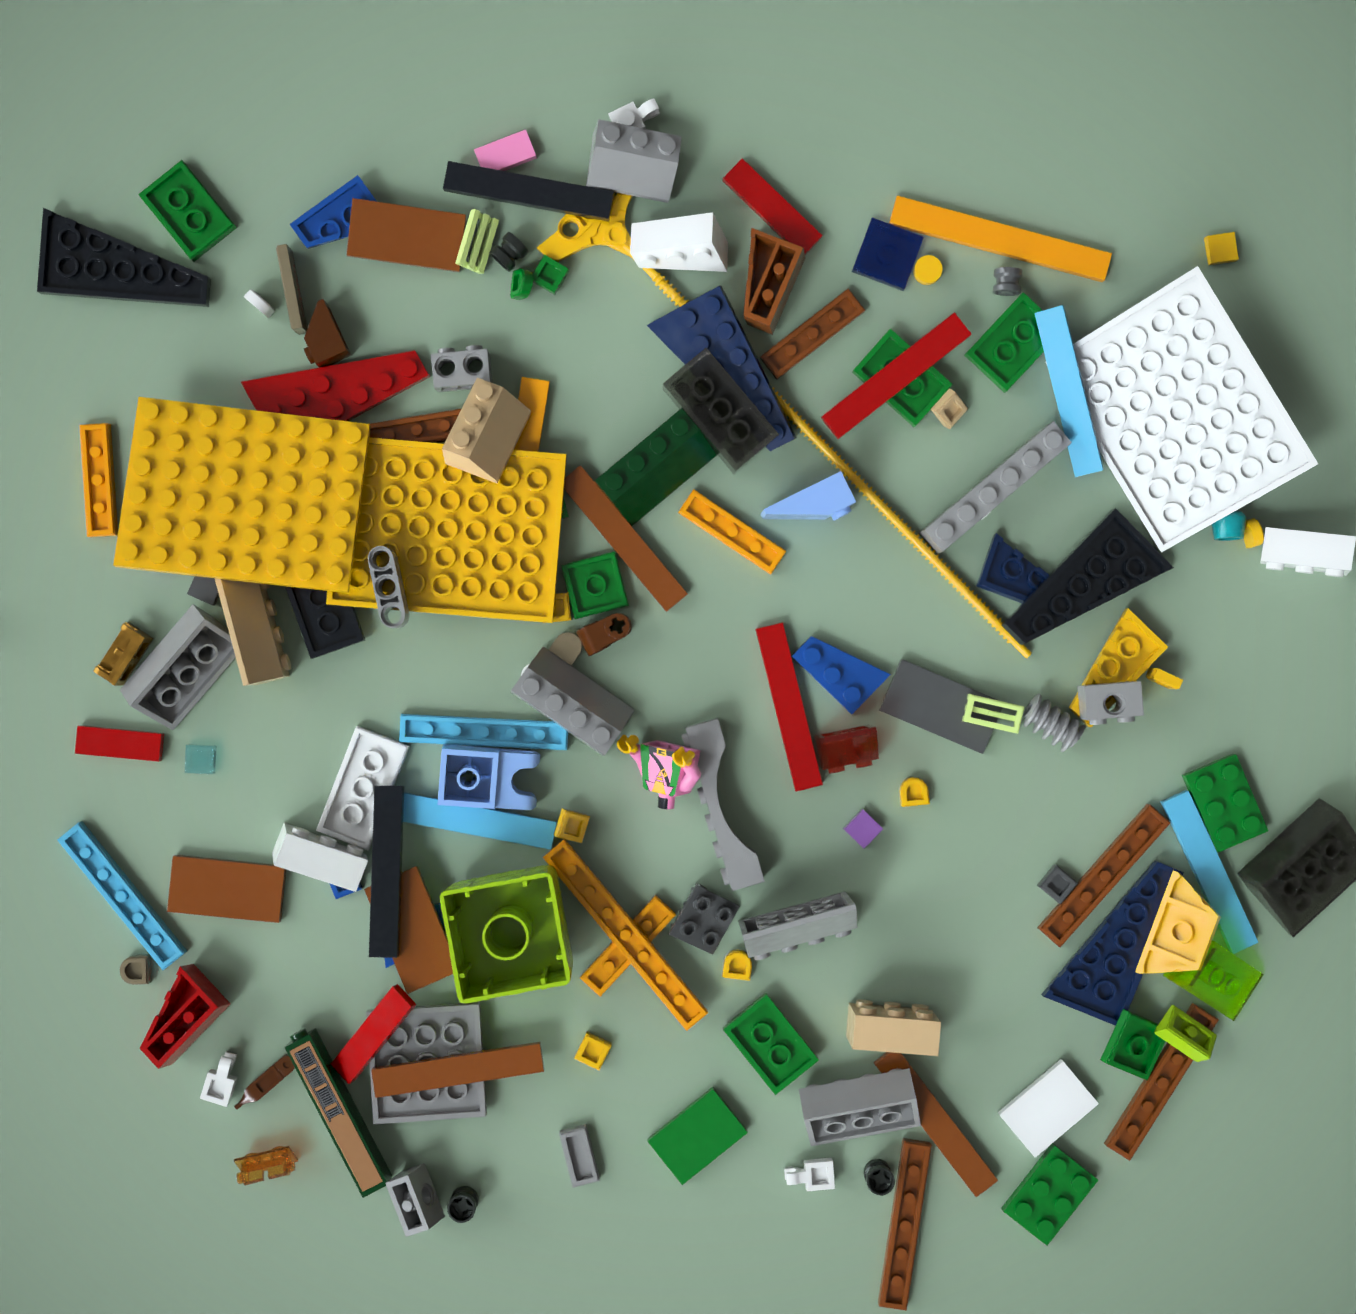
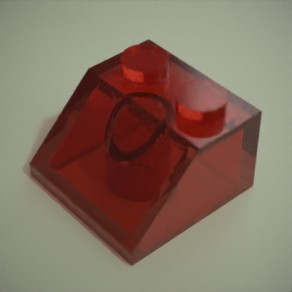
[814,725,879,774]

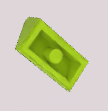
[1154,1005,1217,1062]

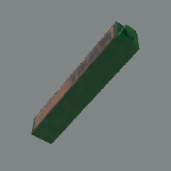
[284,1028,392,1198]

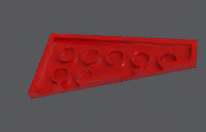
[241,350,430,421]

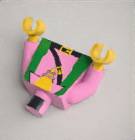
[617,735,701,809]

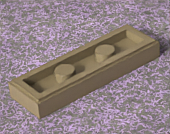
[276,244,307,335]

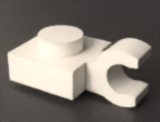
[608,98,660,129]
[200,1051,238,1107]
[784,1158,835,1191]

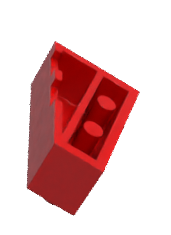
[140,964,231,1069]

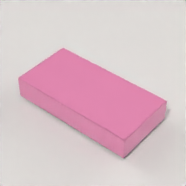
[474,130,537,171]

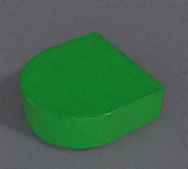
[510,268,533,300]

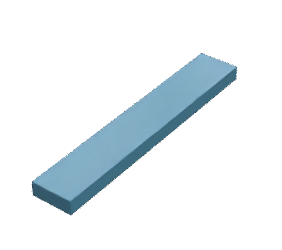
[1035,305,1104,477]
[399,714,568,750]
[1161,790,1259,954]
[403,792,557,850]
[57,821,187,970]

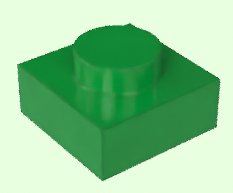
[533,254,569,295]

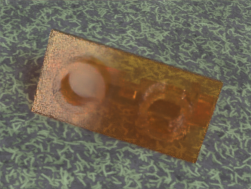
[234,1146,298,1186]

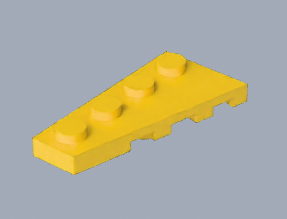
[1069,608,1168,727]

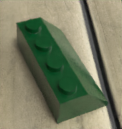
[595,408,717,526]

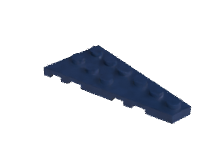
[647,285,797,451]
[1041,861,1184,1026]

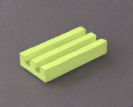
[455,209,499,274]
[962,694,1024,734]

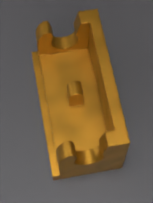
[93,622,154,686]

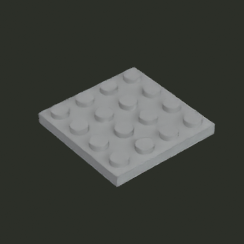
[366,1002,487,1124]

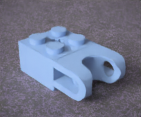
[437,744,541,810]

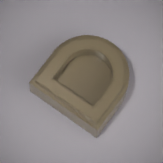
[549,632,582,666]
[120,954,151,985]

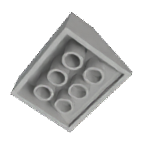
[738,892,857,960]

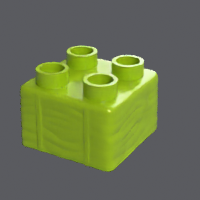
[440,865,573,1003]

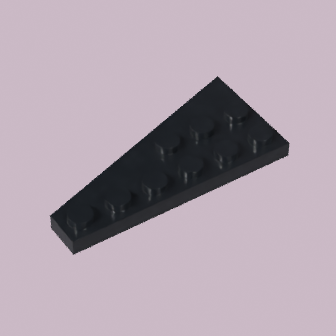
[37,208,211,307]
[1002,508,1174,645]

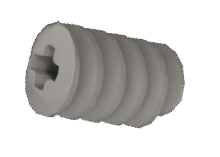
[1023,694,1086,752]

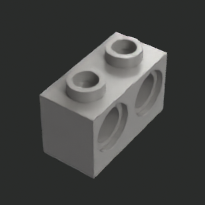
[431,345,493,392]

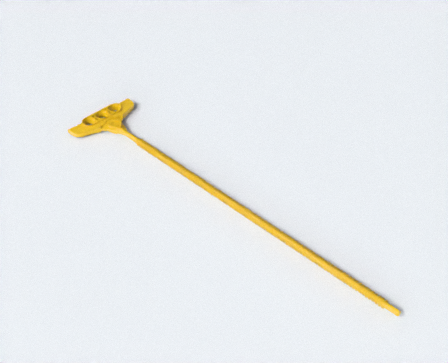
[537,193,1032,658]

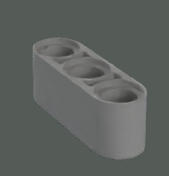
[368,546,409,628]

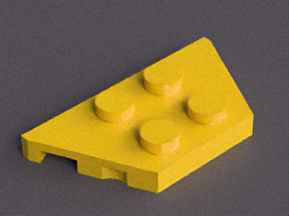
[1135,871,1221,974]

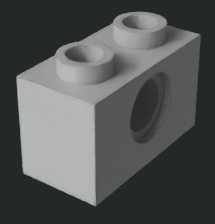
[1077,681,1144,725]
[385,1163,445,1237]

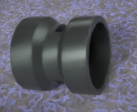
[489,232,529,272]
[863,1159,895,1196]
[447,1186,478,1223]

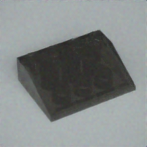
[1237,798,1356,938]

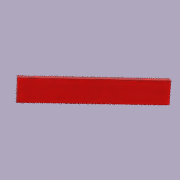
[821,312,972,439]
[755,622,823,792]

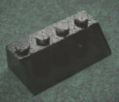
[663,348,779,475]

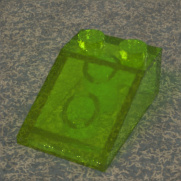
[1163,940,1264,1021]

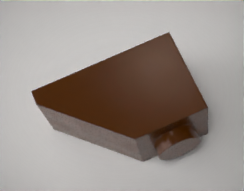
[304,299,352,368]

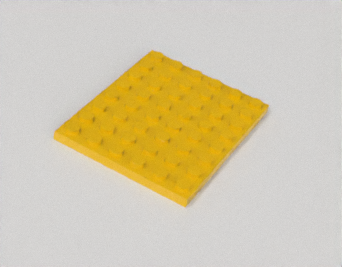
[113,397,371,593]
[326,437,567,623]

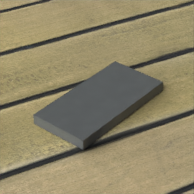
[879,659,1003,754]

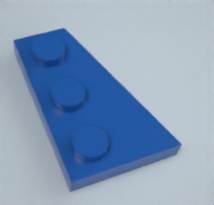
[290,175,377,249]
[791,636,891,714]

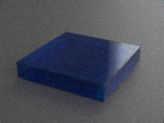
[852,218,924,291]

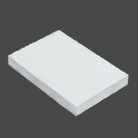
[997,1059,1099,1157]

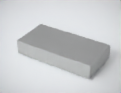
[559,1124,600,1188]

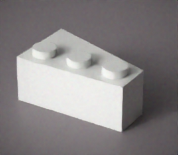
[630,212,728,272]
[1260,527,1356,577]
[272,822,368,892]

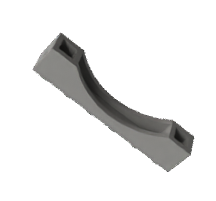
[919,421,1072,554]
[682,718,765,891]

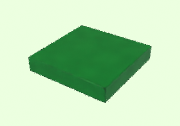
[561,551,629,619]
[1100,1009,1166,1080]

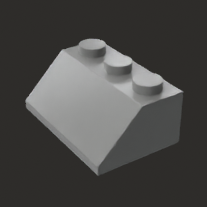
[586,119,682,203]

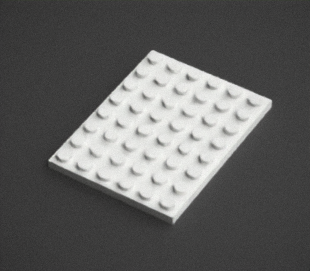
[1045,266,1318,552]

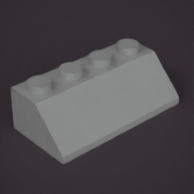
[120,604,235,730]
[511,647,634,756]
[799,1068,921,1146]

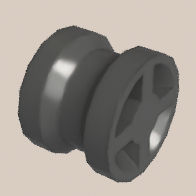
[993,267,1022,296]

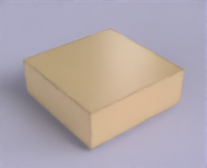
[931,389,968,429]

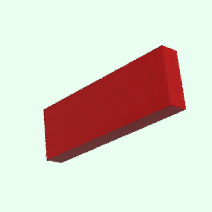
[75,725,164,762]

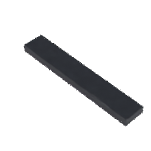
[443,161,614,222]
[369,786,404,958]

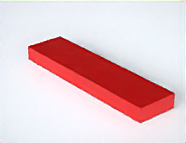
[722,158,823,255]
[331,984,417,1084]

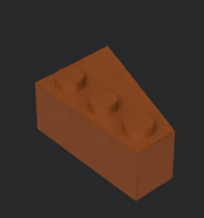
[744,228,806,335]

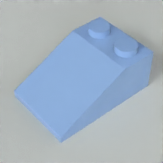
[760,471,856,521]

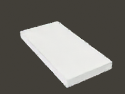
[316,726,410,850]

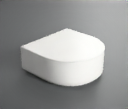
[244,290,275,318]

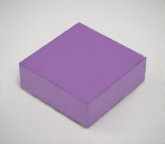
[843,809,883,849]

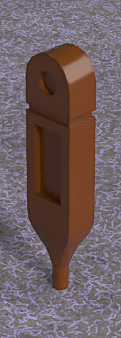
[234,1054,295,1110]

